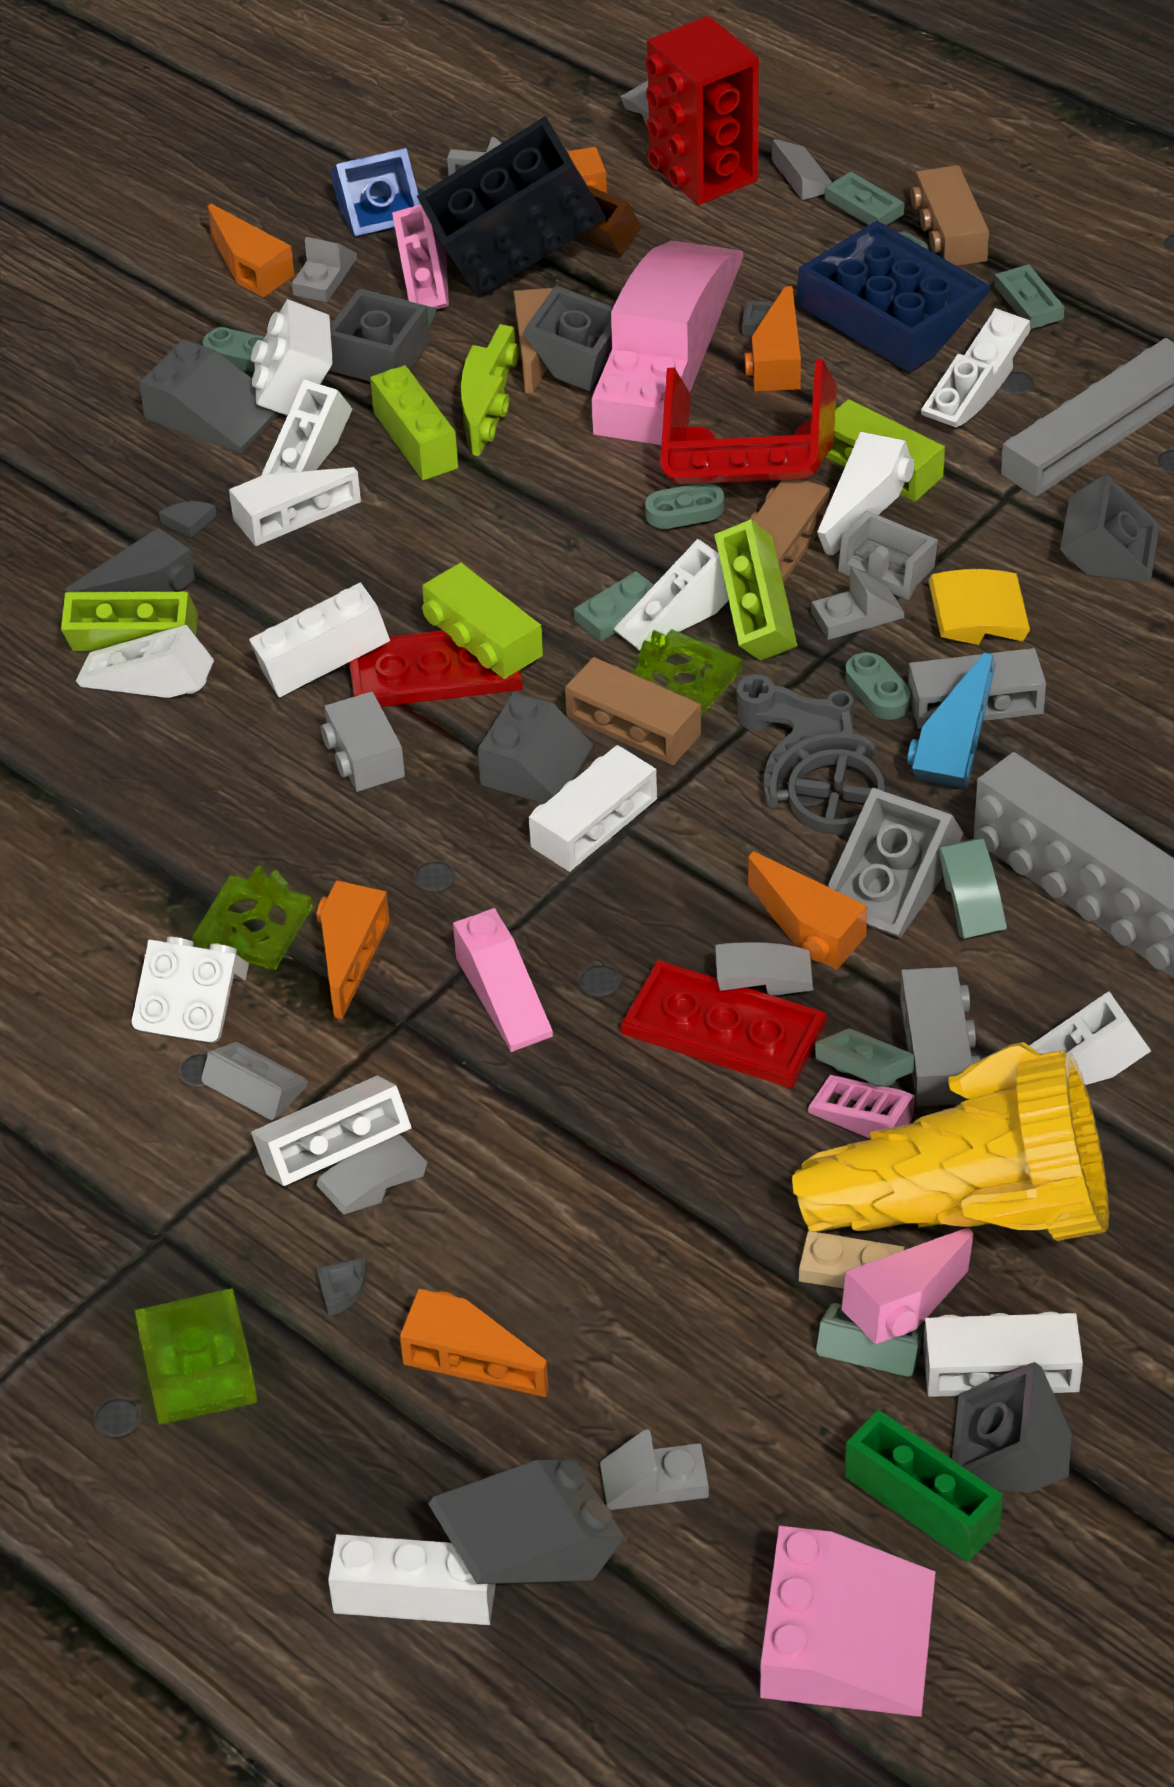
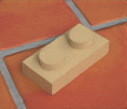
[799,1231,904,1289]

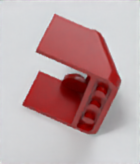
[660,359,837,484]

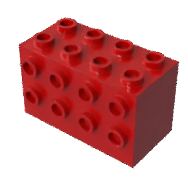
[645,15,759,206]

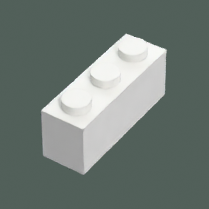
[249,582,390,698]
[529,745,657,872]
[251,1075,412,1186]
[923,1312,1083,1397]
[328,1534,496,1625]

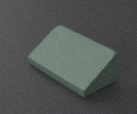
[816,1303,925,1377]

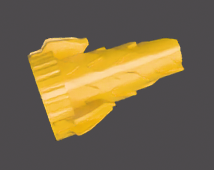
[792,1042,1109,1241]

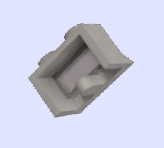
[838,511,938,601]

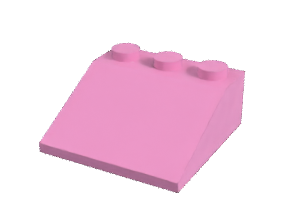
[760,1526,935,1717]

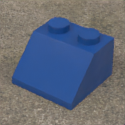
[330,148,420,237]

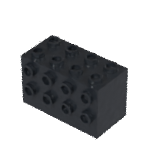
[416,116,607,298]

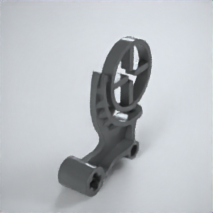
[737,674,885,835]

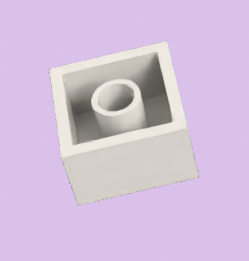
[251,299,333,415]

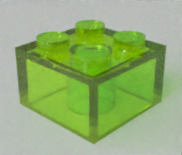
[134,1288,258,1425]

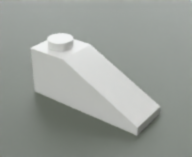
[261,380,352,476]
[817,432,914,556]
[229,467,361,546]
[613,539,729,651]
[76,625,214,698]
[1029,991,1151,1085]

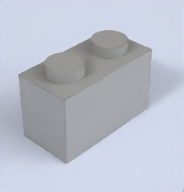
[321,691,405,792]

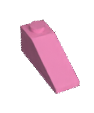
[392,204,449,310]
[453,908,553,1052]
[842,1227,974,1345]

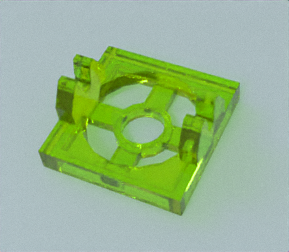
[632,629,742,716]
[192,865,312,970]

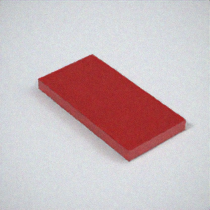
[349,630,523,707]
[621,960,827,1089]

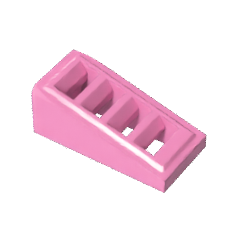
[808,1075,915,1139]

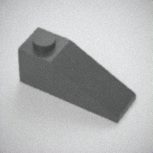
[65,527,195,592]

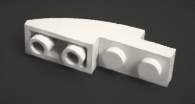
[921,308,1030,428]

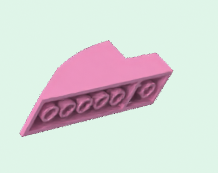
[592,240,743,445]

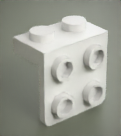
[132,937,249,1043]

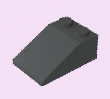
[139,339,280,454]
[429,1460,625,1584]

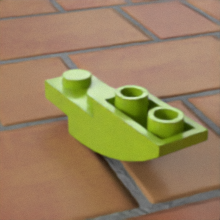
[461,324,520,456]

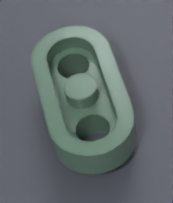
[203,327,264,372]
[645,483,724,529]
[845,652,911,720]

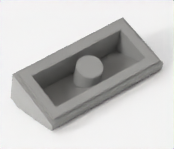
[772,139,832,200]
[202,1041,308,1120]

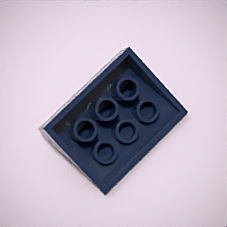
[797,221,990,372]

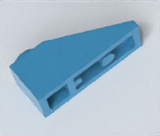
[907,653,996,789]

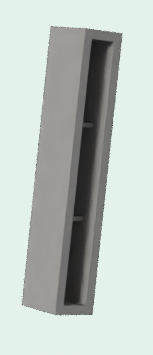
[1001,338,1174,497]

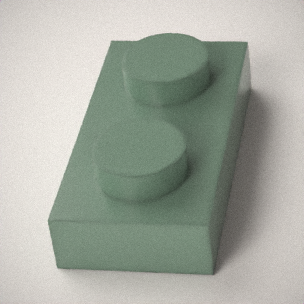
[825,171,904,225]
[994,264,1065,329]
[574,571,654,642]
[815,1028,915,1087]

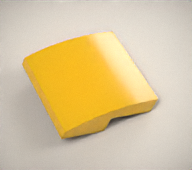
[928,569,1030,645]

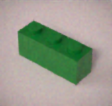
[845,1409,1003,1563]

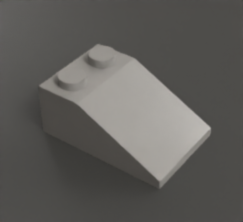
[827,787,963,938]

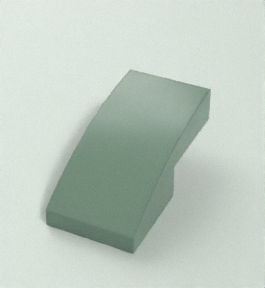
[938,837,1007,939]

